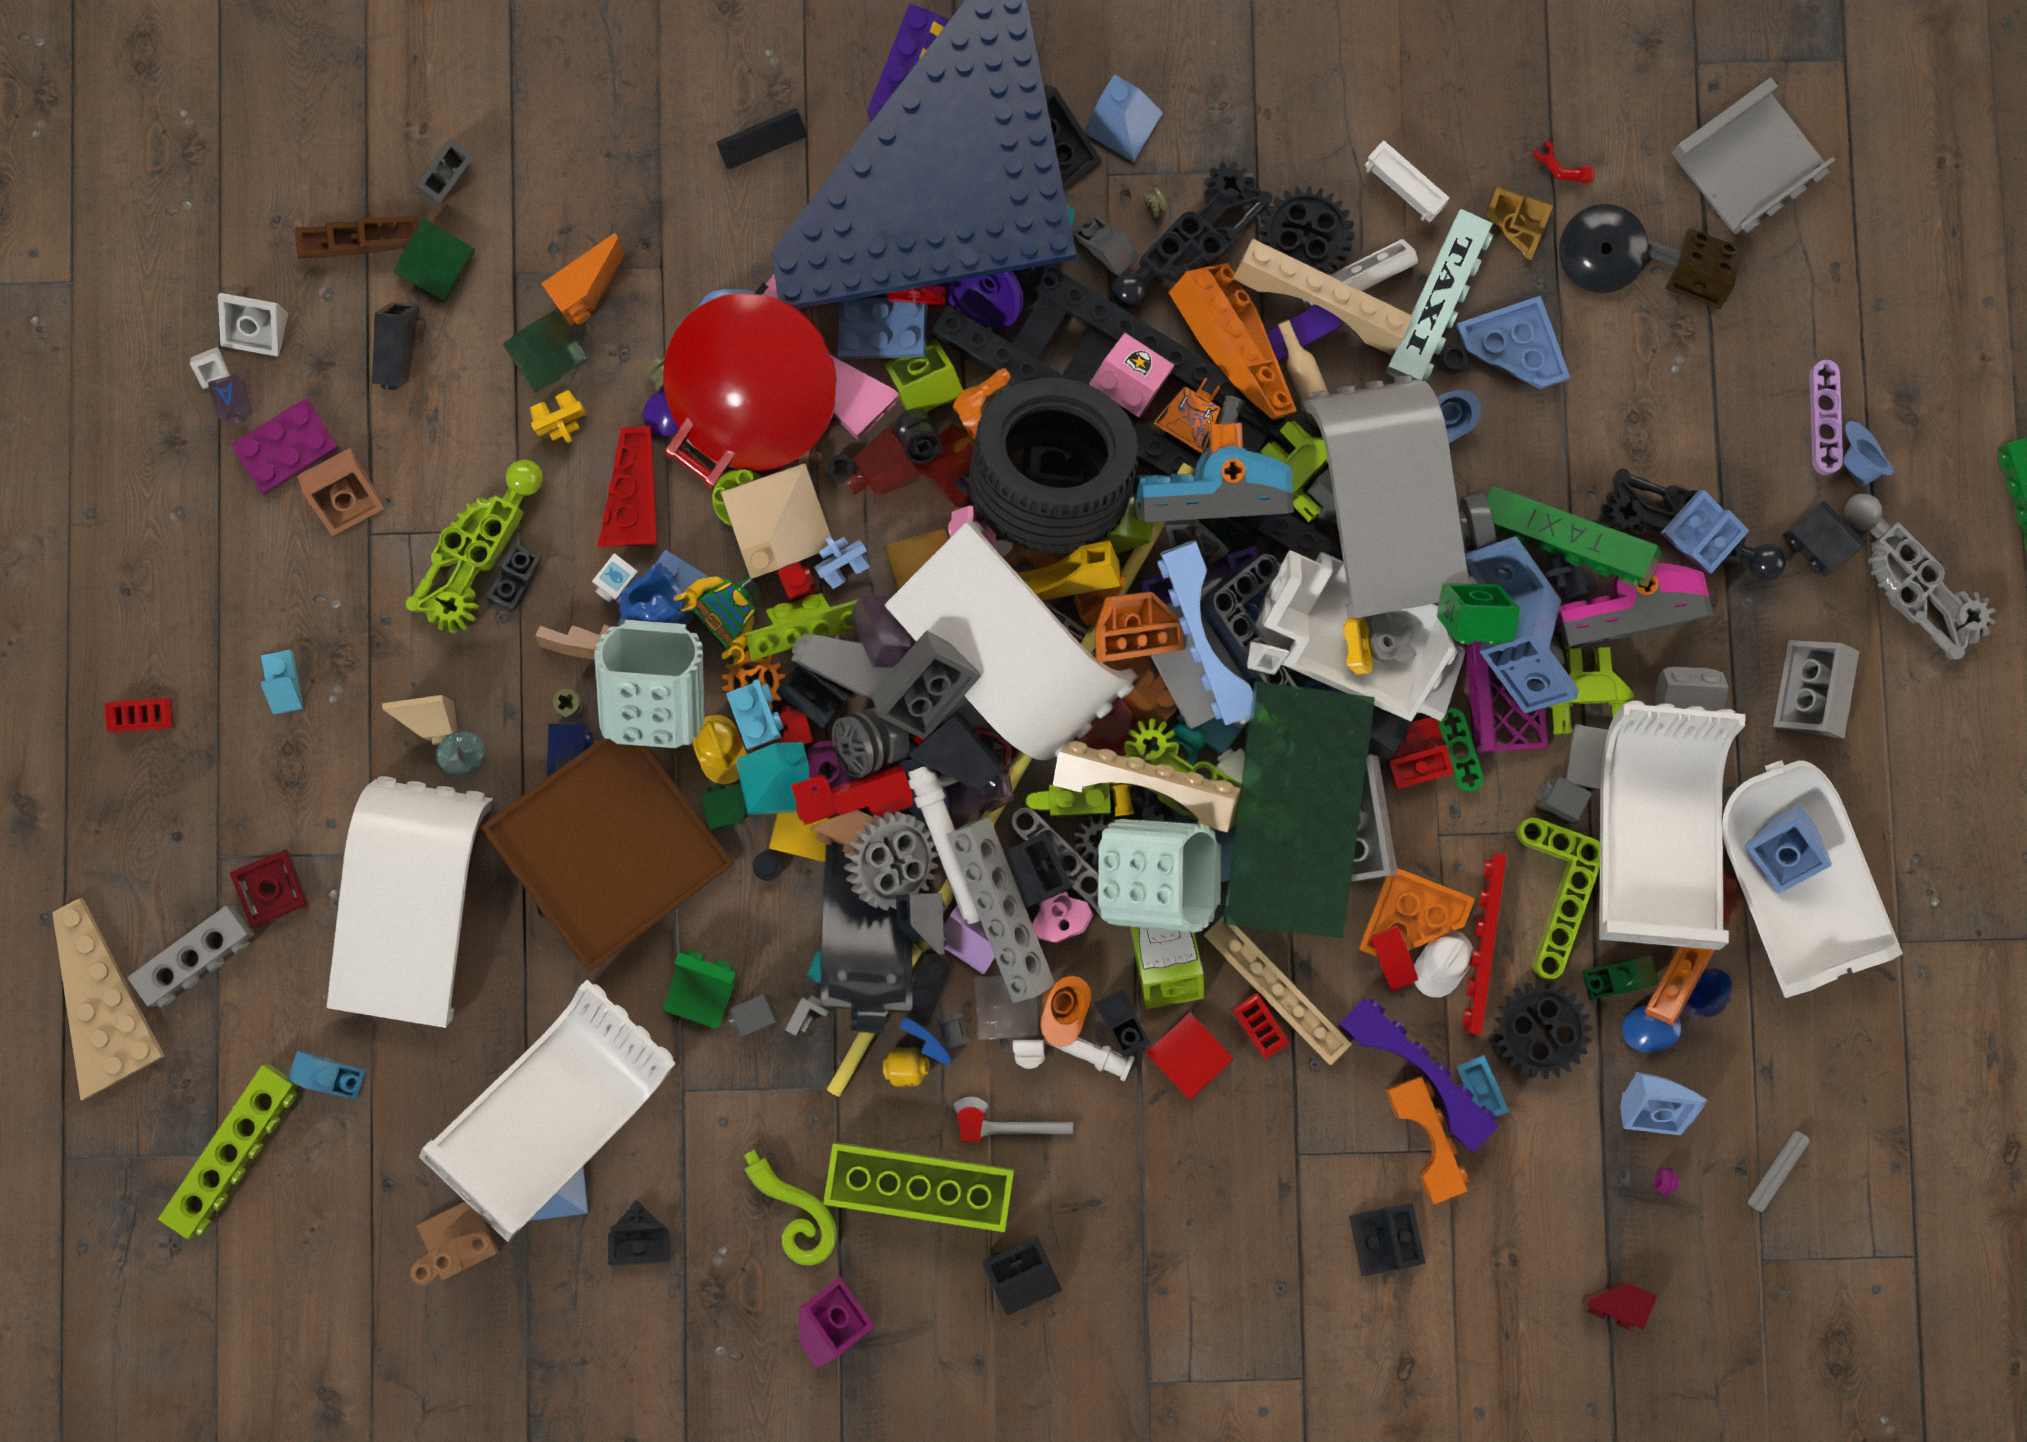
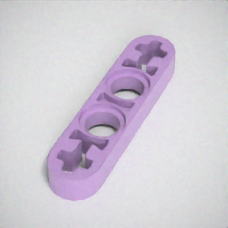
[1809,360,1843,475]

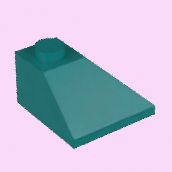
[736,742,809,815]

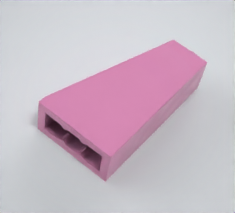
[830,355,900,441]

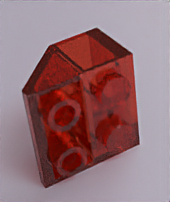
[911,423,975,508]

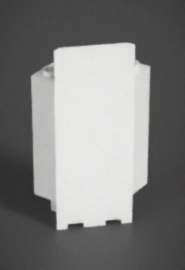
[1255,550,1466,721]

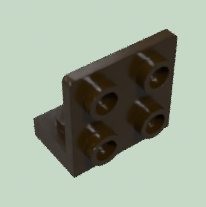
[1665,228,1743,310]

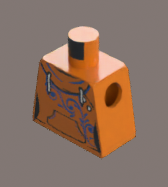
[1153,378,1221,454]

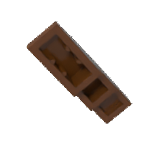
[295,216,418,259]

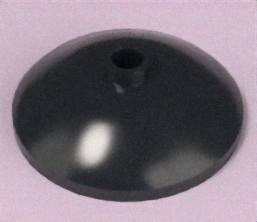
[1559,204,1649,293]

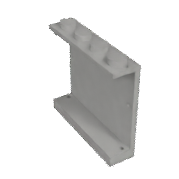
[1671,77,1835,235]

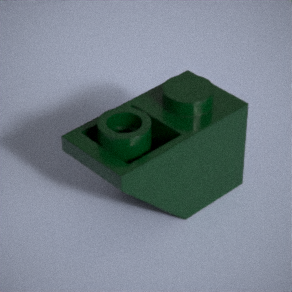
[701,780,747,831]
[1582,955,1659,1000]

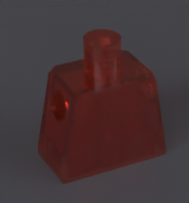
[845,427,920,497]

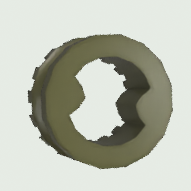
[1143,187,1168,218]

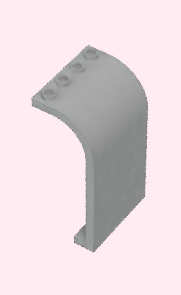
[1300,375,1469,618]

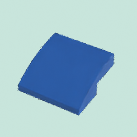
[899,1016,952,1066]

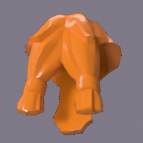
[953,368,1011,441]

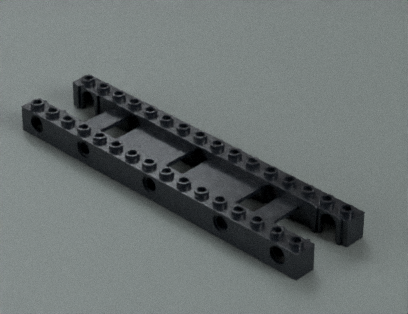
[932,265,1343,561]

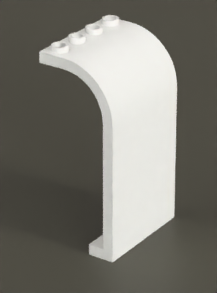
[885,521,1138,760]
[1599,701,1745,950]
[327,776,493,1028]
[419,980,676,1242]

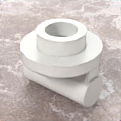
[1013,1040,1045,1069]

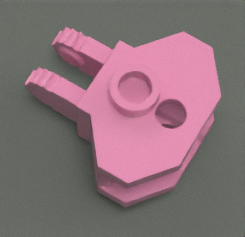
[1032,891,1093,944]

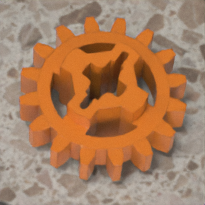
[721,651,786,710]

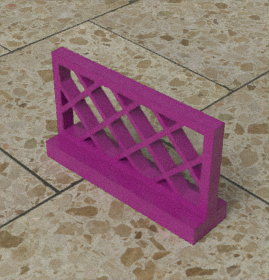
[1464,641,1548,754]

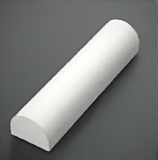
[1302,239,1418,310]

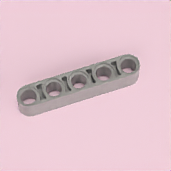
[1011,808,1101,916]

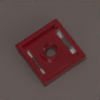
[230,850,309,928]

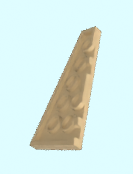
[52,898,165,1101]

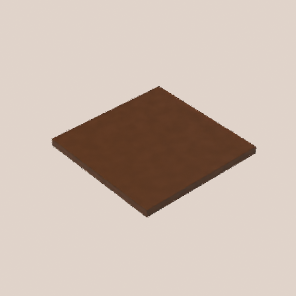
[479,737,735,973]

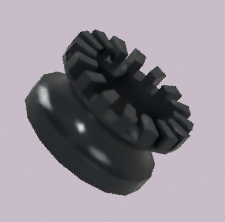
[828,455,855,483]

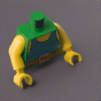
[674,576,759,667]

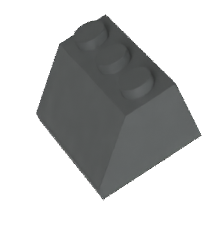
[871,630,981,740]

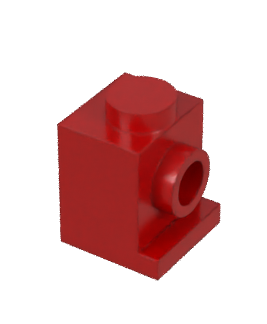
[778,562,819,602]

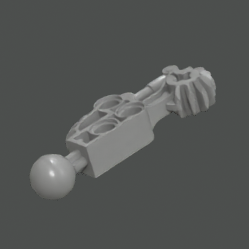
[1844,493,1996,660]

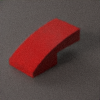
[1368,925,1419,992]

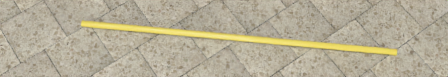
[827,463,1196,1097]

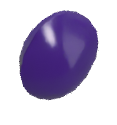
[643,389,679,436]

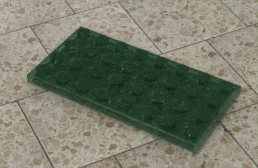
[1223,681,1375,938]

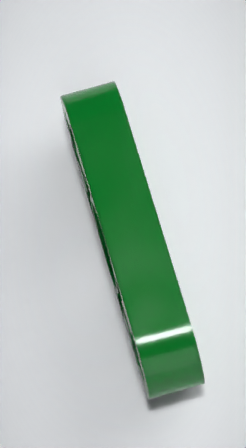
[1438,708,1483,793]

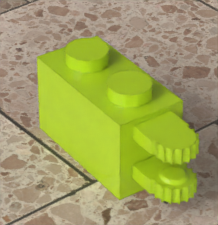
[1026,783,1111,818]

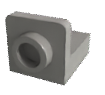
[785,995,830,1036]

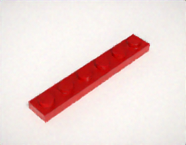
[1461,853,1507,1035]

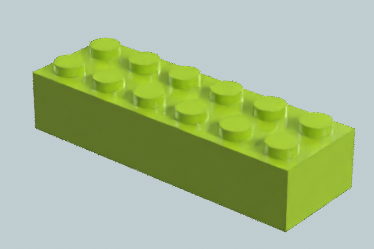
[823,1142,1014,1232]

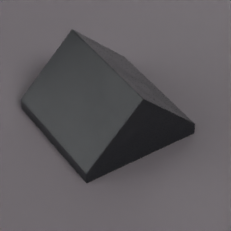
[1328,697,1411,770]

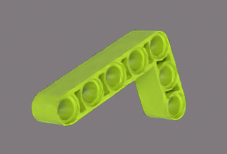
[1515,818,1600,979]

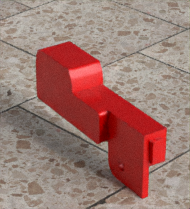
[790,765,913,826]

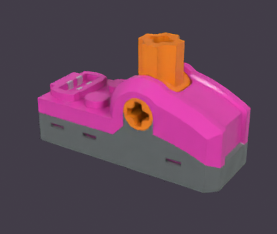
[1553,540,1714,652]

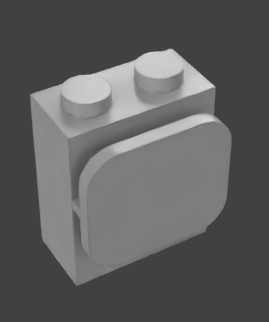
[1654,667,1729,712]

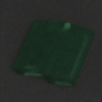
[503,310,588,393]

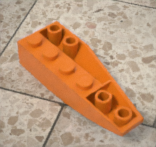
[1169,263,1297,420]

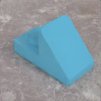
[261,650,304,715]

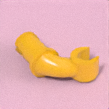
[1107,782,1134,816]

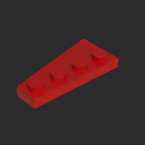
[597,426,658,548]

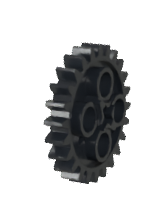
[1259,186,1355,275]
[1492,981,1593,1079]

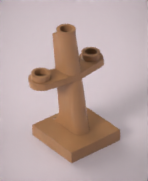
[410,1201,499,1285]

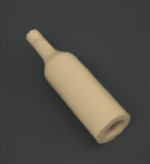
[1278,320,1329,429]

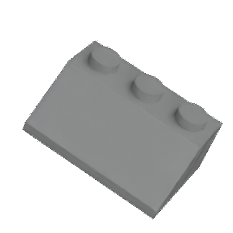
[1773,640,1859,738]

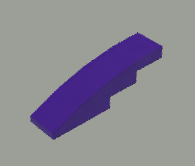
[1267,305,1342,364]

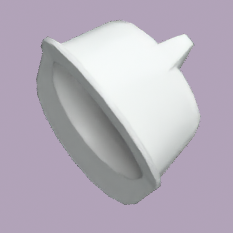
[1414,931,1473,997]

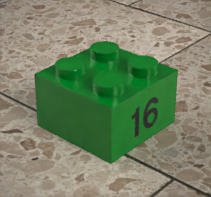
[1436,583,1520,645]

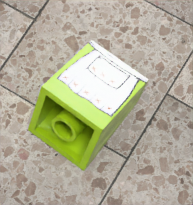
[1130,926,1204,1009]

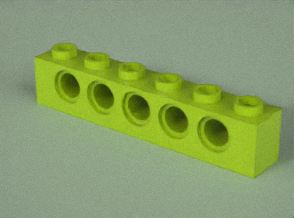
[158,1064,299,1240]

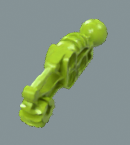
[406,459,543,633]
[1123,718,1300,842]

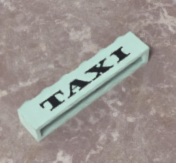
[1385,209,1494,381]

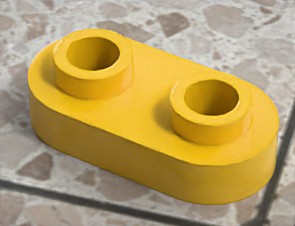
[1343,617,1373,676]

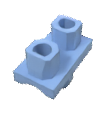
[814,535,870,588]

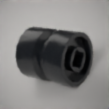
[895,409,942,464]

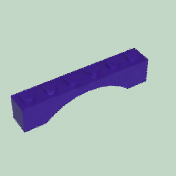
[1339,998,1498,1153]

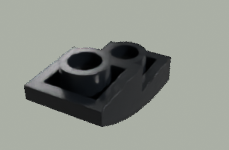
[486,544,541,613]

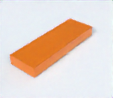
[1645,946,1715,1026]

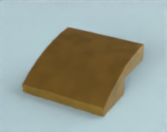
[884,529,948,592]

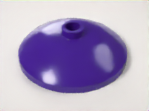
[943,271,1023,330]

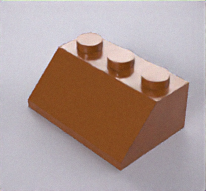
[1102,656,1179,743]

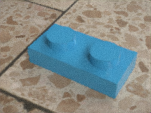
[1456,1055,1509,1117]

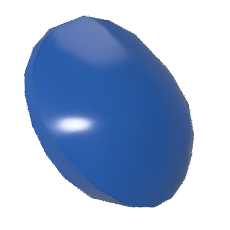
[1622,1005,1681,1053]

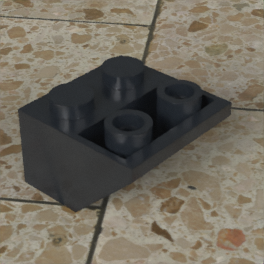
[1003,830,1076,908]
[982,1234,1063,1316]

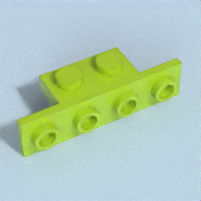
[745,593,865,661]

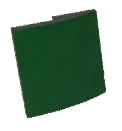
[393,219,475,303]

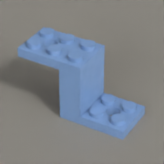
[1465,537,1579,713]

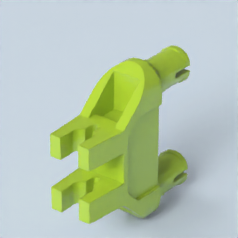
[1260,421,1328,523]
[1549,647,1634,735]

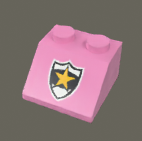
[1089,333,1175,417]

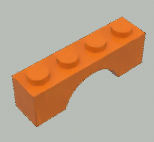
[1384,1076,1469,1204]

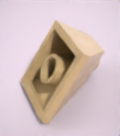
[382,695,458,745]

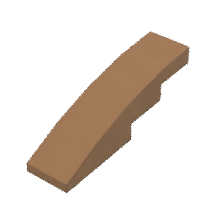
[535,624,610,660]

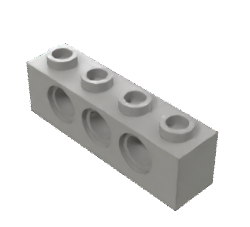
[127,905,255,1008]

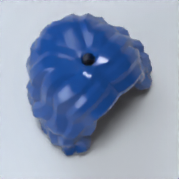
[619,563,686,623]

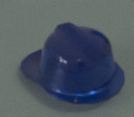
[1679,968,1732,1018]

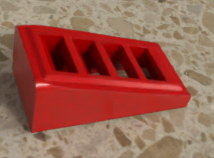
[105,698,173,734]
[1231,993,1289,1060]

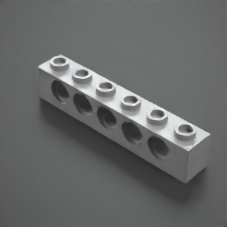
[947,817,1055,1003]

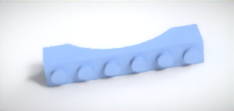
[1157,540,1260,725]

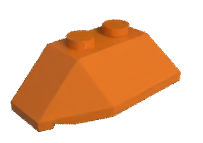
[1094,592,1184,662]

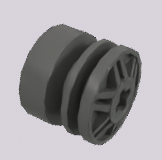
[1459,493,1496,553]
[832,707,910,779]

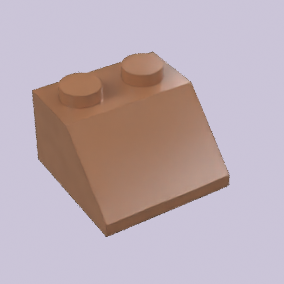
[298,448,384,536]

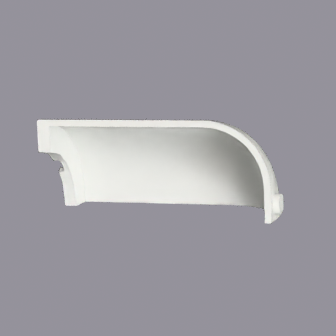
[1722,760,1903,998]

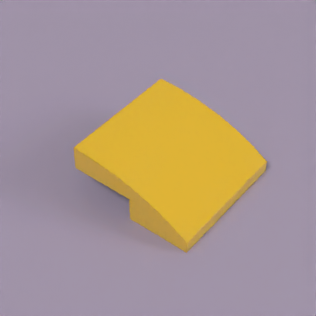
[769,812,827,862]

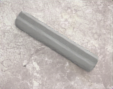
[1748,1131,1810,1212]

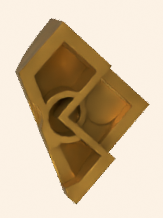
[1486,186,1554,260]

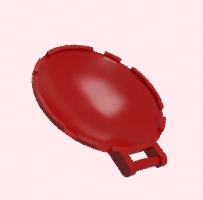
[663,292,837,490]

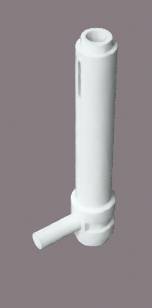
[908,765,980,924]

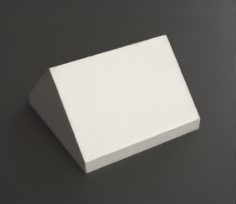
[218,293,288,356]

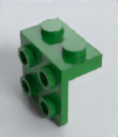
[663,949,739,1028]

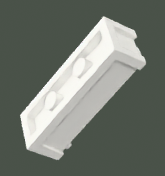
[1365,140,1449,223]

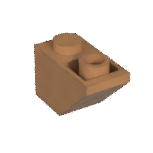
[810,810,874,853]

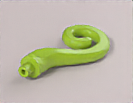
[744,1150,837,1266]

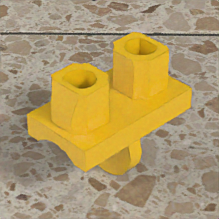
[530,390,587,443]

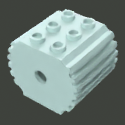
[594,620,705,748]
[1098,819,1221,932]

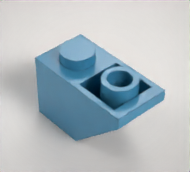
[287,1051,366,1100]

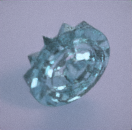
[436,731,485,777]

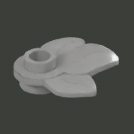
[1369,613,1417,663]

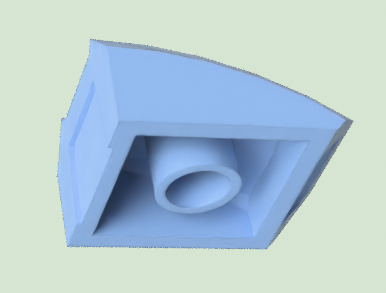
[1620,1072,1708,1136]

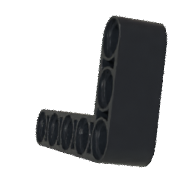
[1200,554,1304,717]

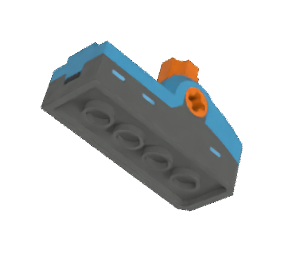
[1133,423,1293,522]

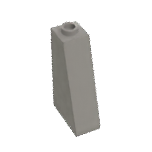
[791,633,907,702]

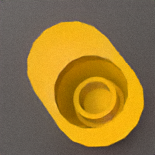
[692,714,747,784]

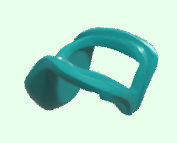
[1150,721,1206,765]

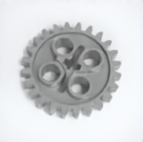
[844,811,939,910]

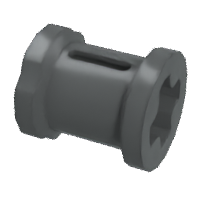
[938,1013,972,1049]

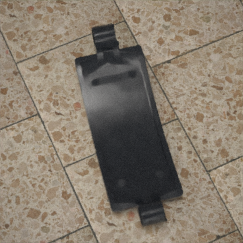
[820,774,917,1034]

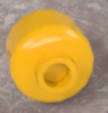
[883,1047,929,1087]

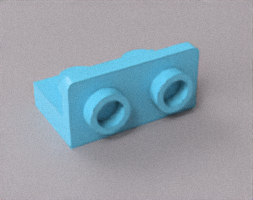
[726,679,784,750]

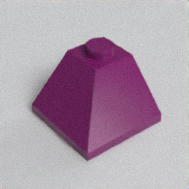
[798,1277,874,1369]

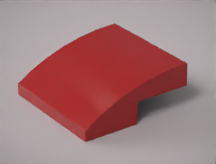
[1387,716,1454,790]
[1146,1012,1234,1101]

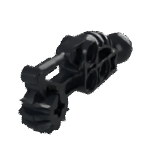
[1111,162,1272,309]
[1599,468,1786,581]

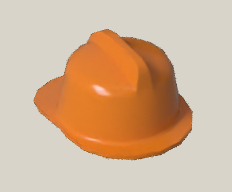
[1040,976,1091,1047]

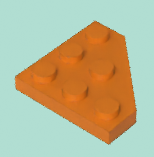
[1358,868,1475,957]

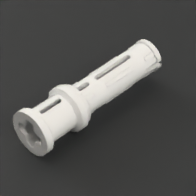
[1044,1037,1135,1082]

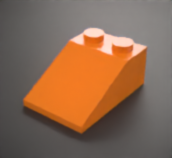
[541,233,626,326]

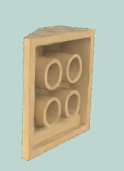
[721,463,831,579]

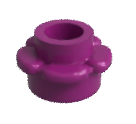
[1654,1168,1679,1197]

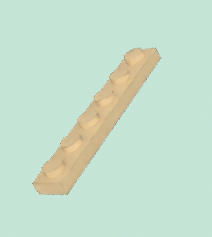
[1203,914,1352,1065]

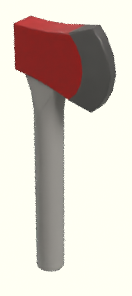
[954,1096,1073,1142]

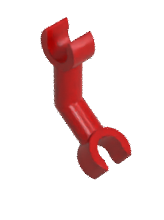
[1533,140,1595,183]

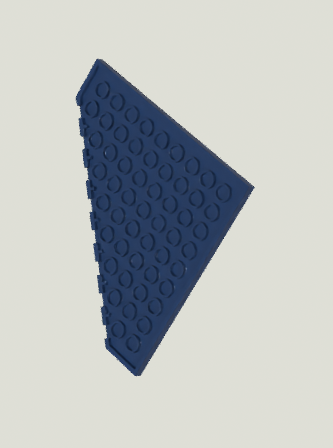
[771,0,1077,309]

